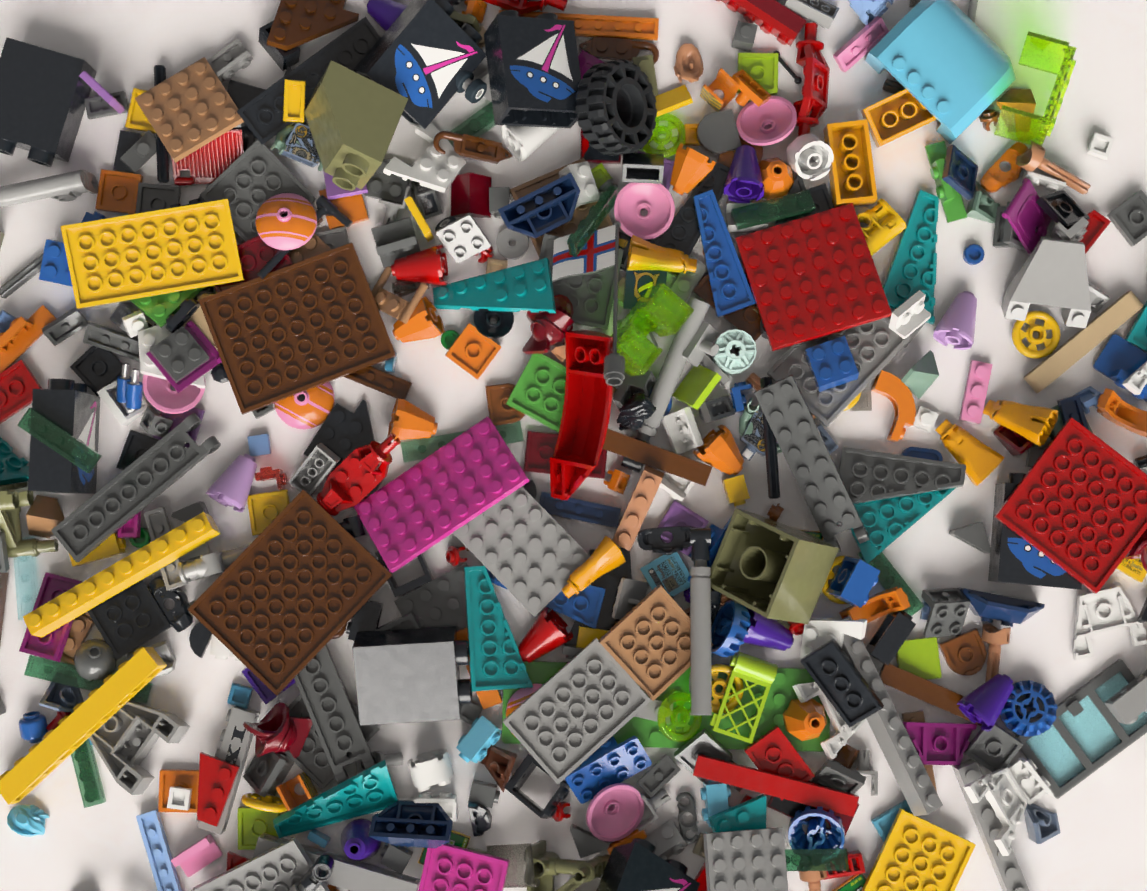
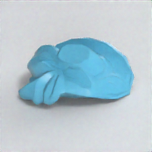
[7,805,50,837]

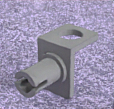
[378,186,413,225]
[855,750,878,796]
[356,751,404,774]
[637,788,671,831]

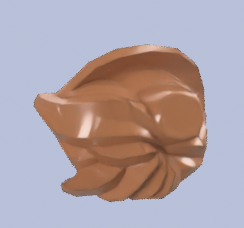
[673,44,704,83]

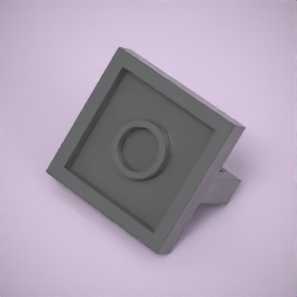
[993,201,1026,251]
[371,217,421,268]
[243,752,294,797]

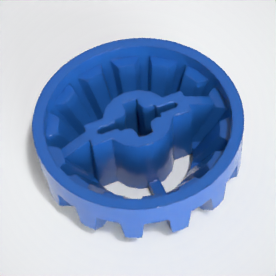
[711,600,751,657]
[1000,680,1057,737]
[788,806,845,862]

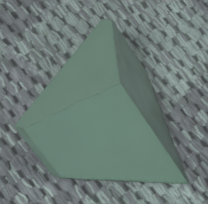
[966,180,1000,223]
[901,350,939,399]

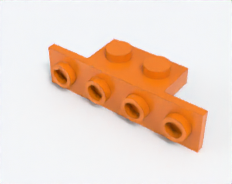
[0,305,57,373]

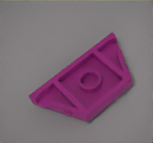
[902,722,977,765]

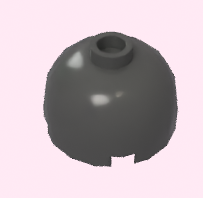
[74,638,117,681]

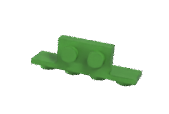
[925,141,967,223]

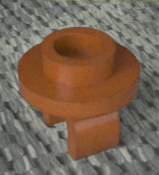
[979,109,1000,131]

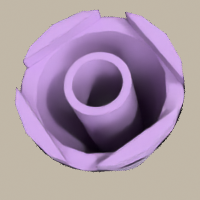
[933,291,977,350]
[206,454,257,513]

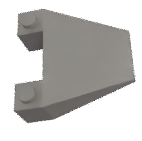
[1001,238,1091,329]
[89,701,190,795]

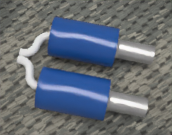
[116,363,143,414]

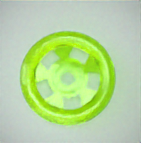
[642,113,685,158]
[657,692,702,742]

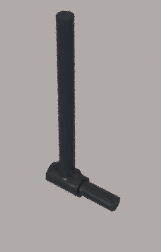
[257,195,353,279]

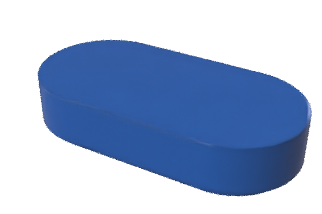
[901,447,943,461]

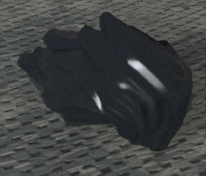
[616,393,656,431]

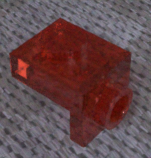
[255,467,288,490]

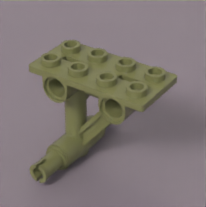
[0,482,59,558]
[525,840,610,891]

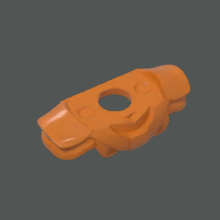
[980,142,1028,193]

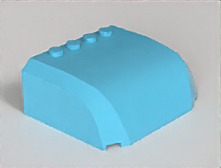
[865,0,1016,144]

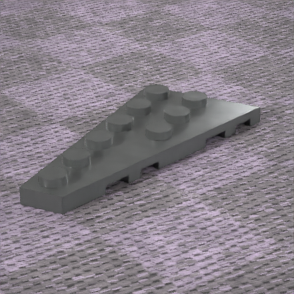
[839,447,966,504]

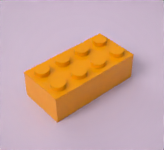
[861,89,937,148]
[823,119,878,208]

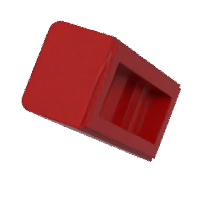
[820,850,866,880]

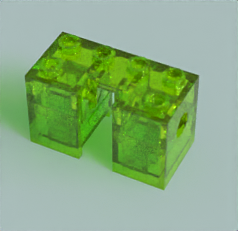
[611,283,694,376]

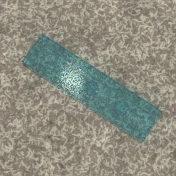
[13,537,39,620]

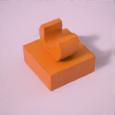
[461,0,487,23]
[603,469,630,494]

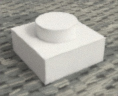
[1086,132,1115,160]
[121,310,149,338]
[913,406,939,433]
[167,786,192,811]

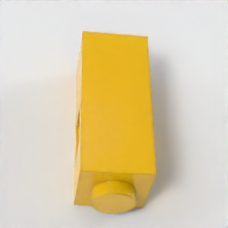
[68,533,126,567]

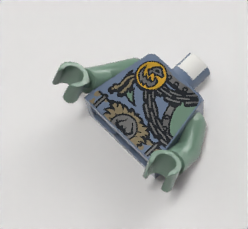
[270,116,323,171]
[738,398,782,461]

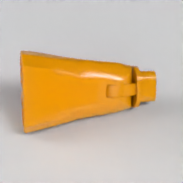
[627,235,697,274]
[983,400,1058,446]
[935,419,1005,486]
[561,536,626,599]

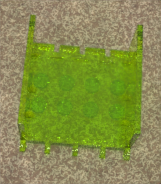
[994,31,1077,146]

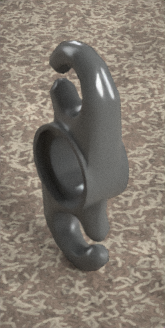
[676,792,699,844]

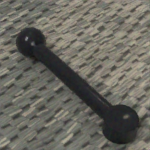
[773,51,802,84]

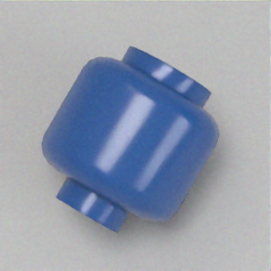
[19,711,48,743]

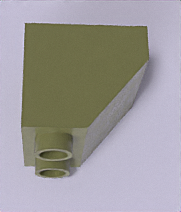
[304,60,408,191]
[710,508,839,624]

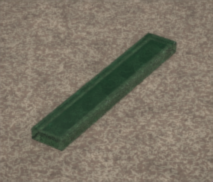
[401,421,524,463]
[24,655,153,704]

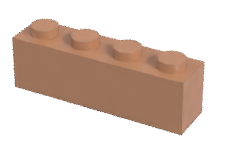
[612,465,664,551]

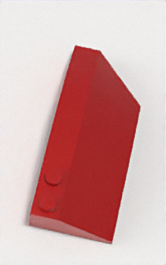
[550,330,613,500]

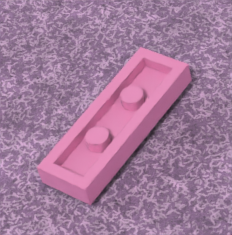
[833,16,889,72]
[959,360,993,424]

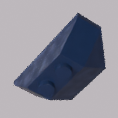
[498,173,580,239]
[959,587,1045,627]
[369,800,453,848]

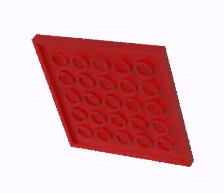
[735,203,892,351]
[994,417,1147,594]

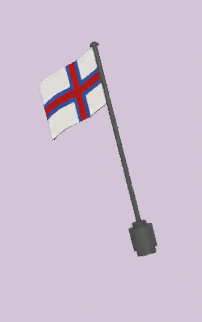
[552,221,625,386]

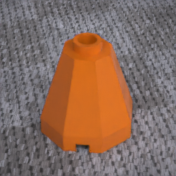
[670,143,716,195]
[759,157,794,201]
[392,296,445,343]
[387,398,438,440]
[693,424,744,475]
[783,698,827,741]

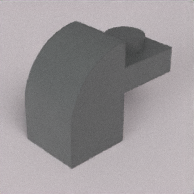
[613,367,656,409]

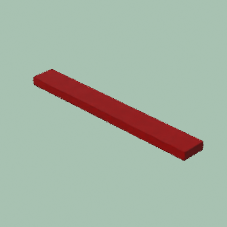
[692,754,859,817]

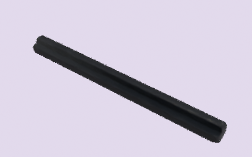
[154,65,169,183]
[760,377,780,499]

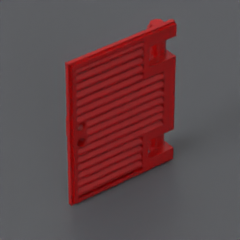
[171,129,244,186]

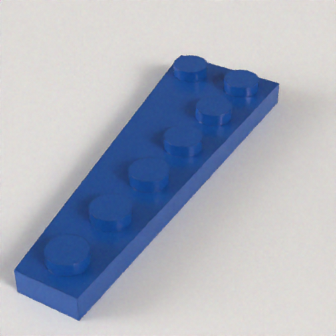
[693,189,756,318]
[486,568,606,629]

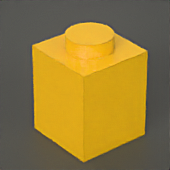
[722,475,750,507]

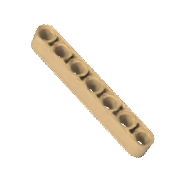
[1023,290,1144,393]

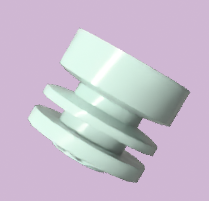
[711,329,757,375]

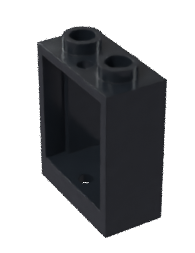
[375,551,434,597]
[866,611,916,665]
[504,754,570,819]

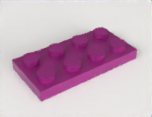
[19,572,82,662]

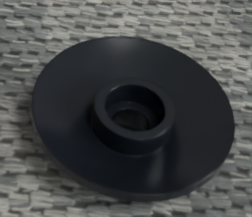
[473,309,514,339]

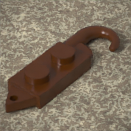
[579,36,659,64]
[433,131,512,164]

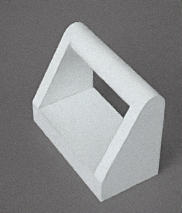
[97,380,151,426]

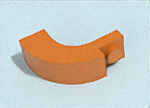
[871,370,916,442]
[1097,388,1147,437]
[839,587,911,623]

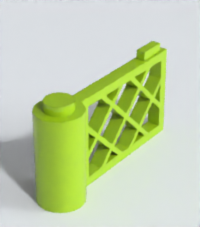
[709,651,778,744]

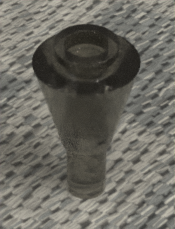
[392,278,430,297]

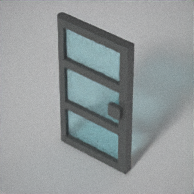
[1015,659,1147,799]

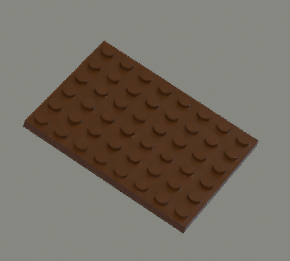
[198,242,396,415]
[188,489,393,696]

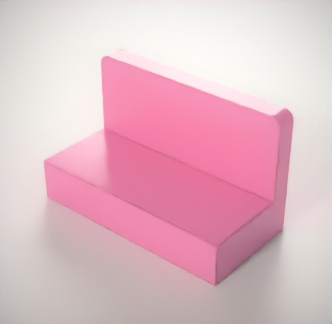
[171,834,223,877]

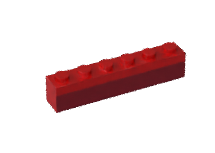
[716,0,807,46]

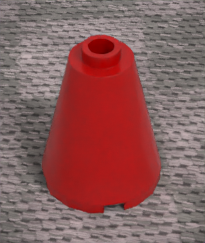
[391,244,448,285]
[518,607,573,663]

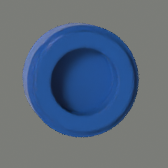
[963,244,985,265]

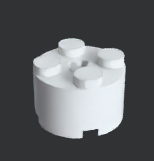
[786,133,834,181]
[407,749,454,792]

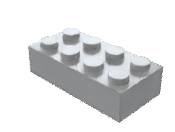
[785,0,840,29]
[289,443,340,495]

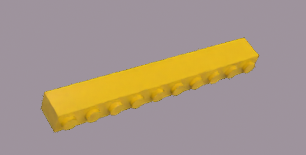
[23,512,221,638]
[0,647,167,805]

